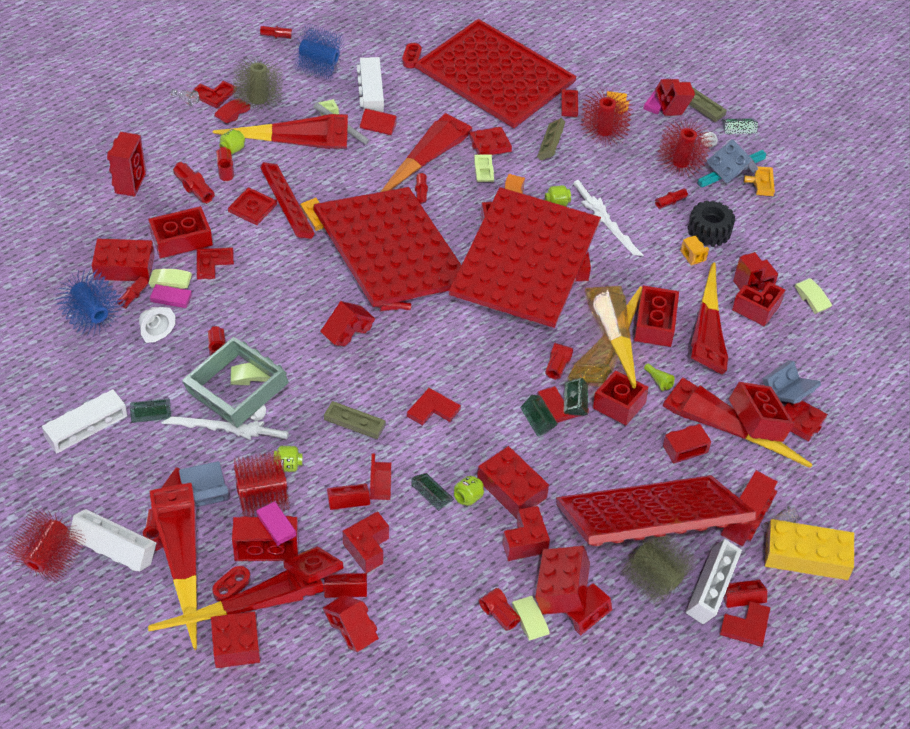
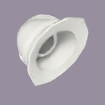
[139,307,175,343]

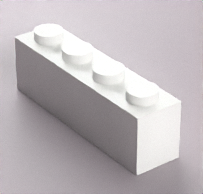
[357,57,384,112]
[42,389,127,454]
[69,509,156,572]
[686,539,742,624]

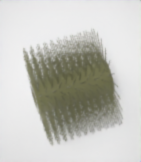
[233,55,284,112]
[621,533,698,606]

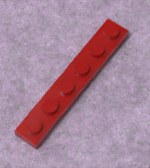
[260,162,315,239]

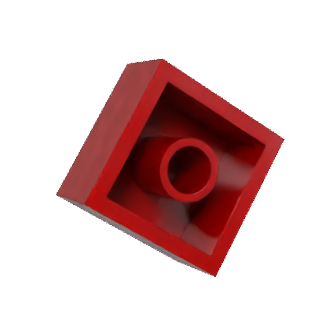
[593,370,649,425]
[211,611,260,668]

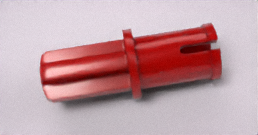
[260,26,292,39]
[415,173,428,204]
[655,188,688,209]
[117,276,148,309]

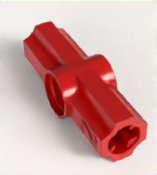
[173,162,215,204]

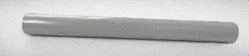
[313,102,370,145]

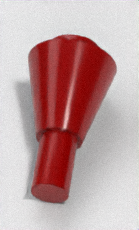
[376,301,411,312]

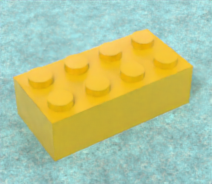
[765,519,854,580]

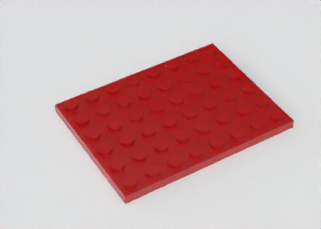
[415,19,577,128]
[313,187,461,307]
[449,187,601,328]
[556,475,756,546]

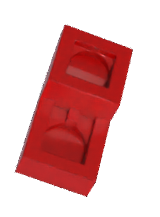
[214,98,251,123]

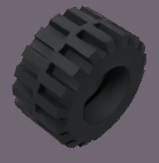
[688,200,735,247]

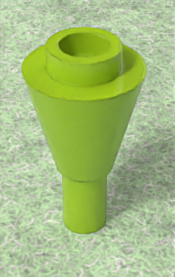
[644,363,675,391]

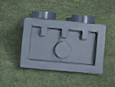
[707,139,758,183]
[762,360,821,404]
[179,461,229,507]

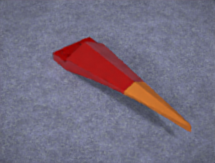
[380,113,472,192]

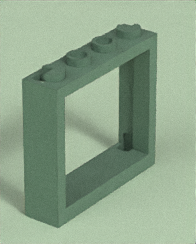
[182,337,289,428]

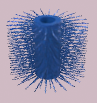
[293,24,344,79]
[55,269,125,336]

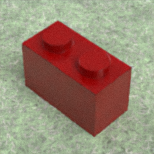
[663,424,712,464]

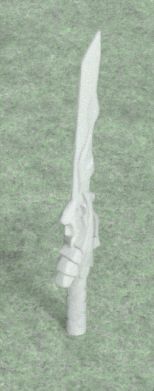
[573,180,644,256]
[162,417,289,440]

